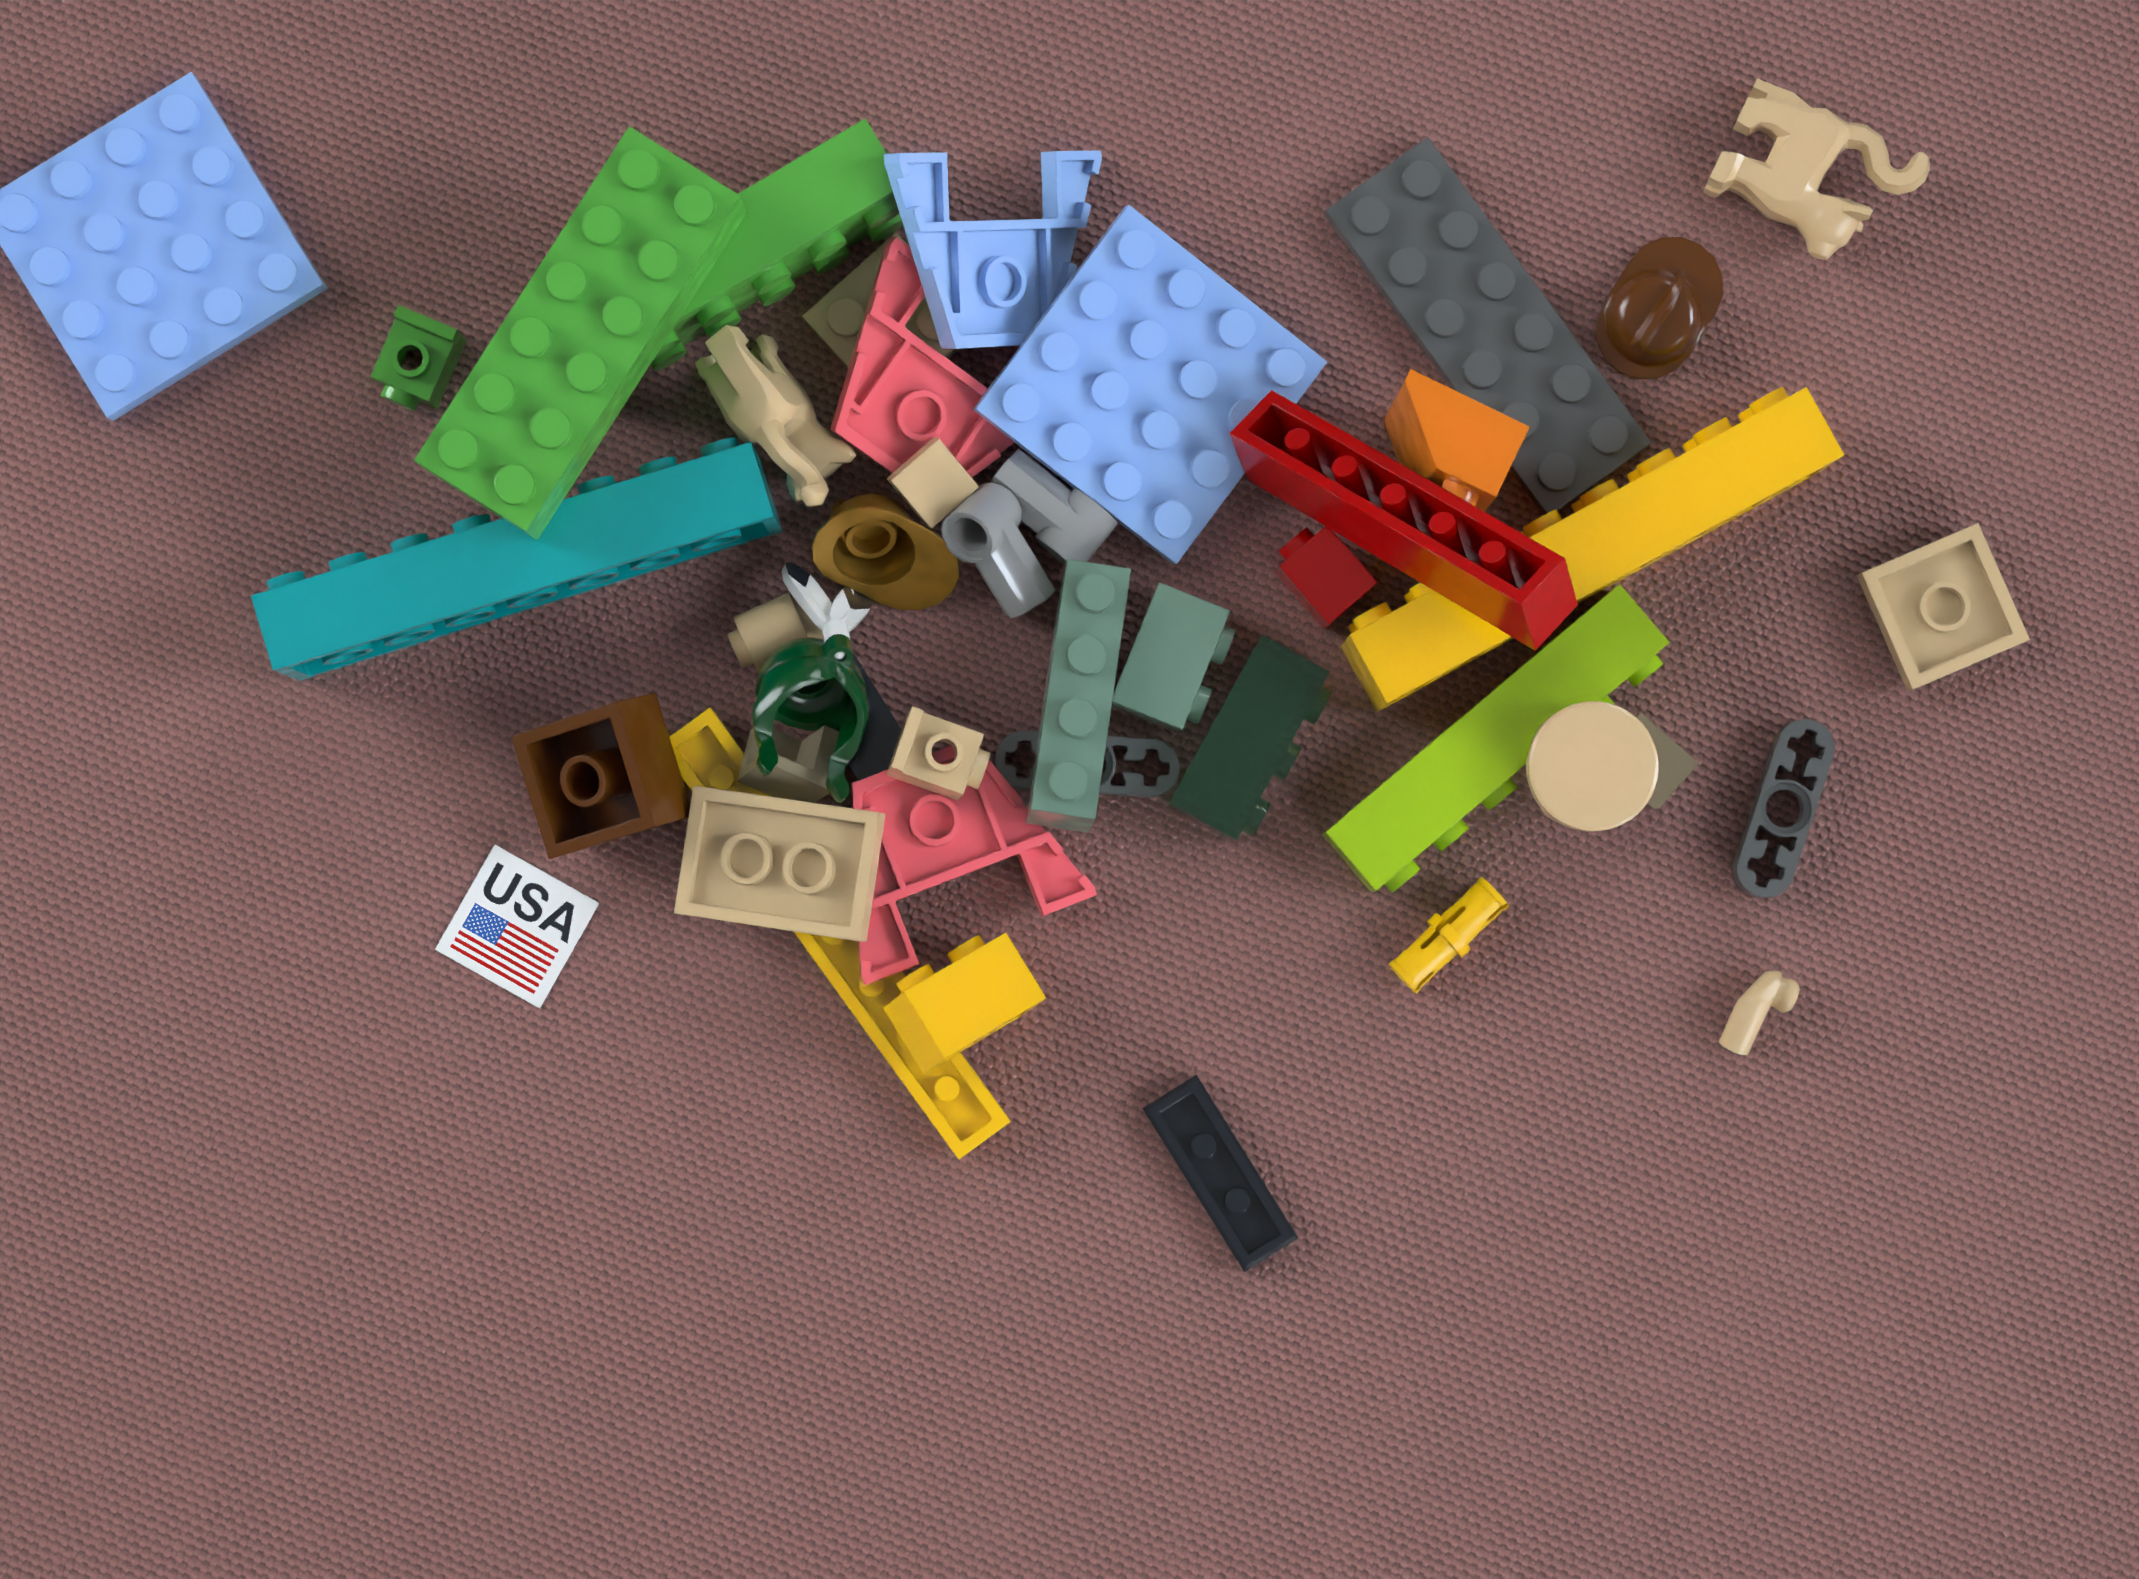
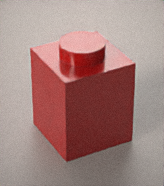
[1275,526,1378,630]

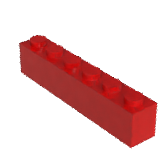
[1229,390,1578,651]

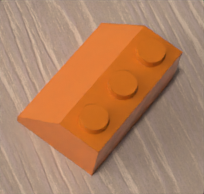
[1384,369,1530,512]

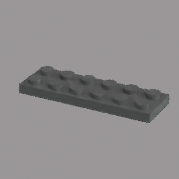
[1324,137,1652,515]

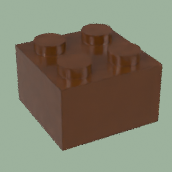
[511,693,690,859]

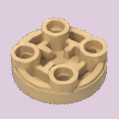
[1526,701,1658,832]

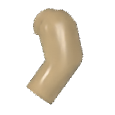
[1719,970,1800,1055]

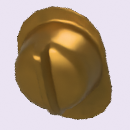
[812,493,959,610]

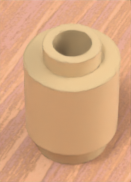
[727,592,824,673]

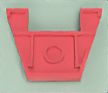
[830,237,1015,478]
[850,746,1097,986]

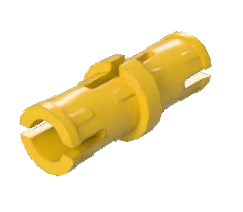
[1388,877,1509,994]

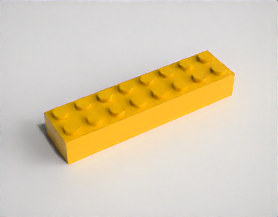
[1340,386,1844,713]

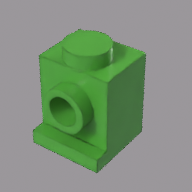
[370,305,467,412]

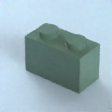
[1112,582,1236,734]

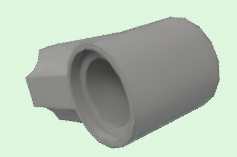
[990,449,1118,565]
[942,483,1055,619]

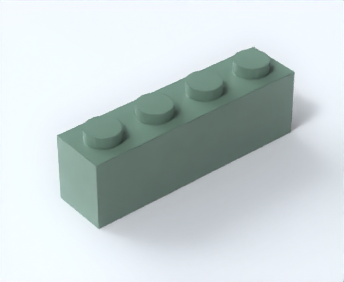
[1025,559,1131,833]

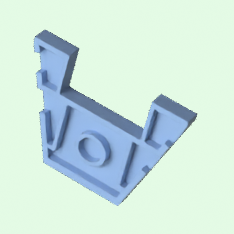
[884,150,1102,349]

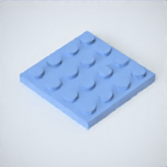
[0,72,328,421]
[972,205,1327,564]

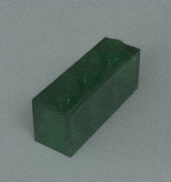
[1168,635,1333,843]

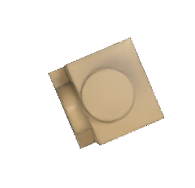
[886,706,990,801]

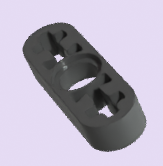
[1732,719,1835,898]
[995,731,1180,798]

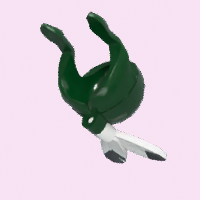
[752,562,873,803]

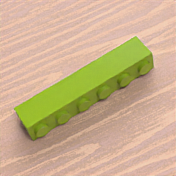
[1322,584,1670,893]

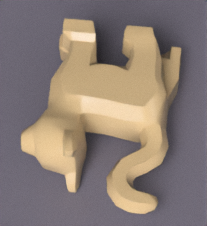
[1703,79,1930,260]
[695,325,856,507]

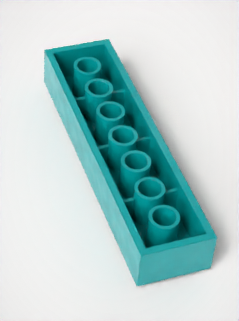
[251,437,783,681]

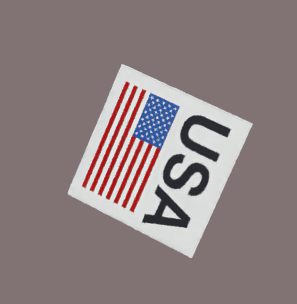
[435,844,599,1008]

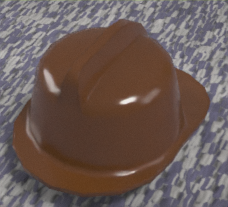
[1596,237,1723,379]

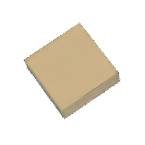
[886,437,979,529]

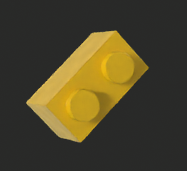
[883,933,1046,1074]

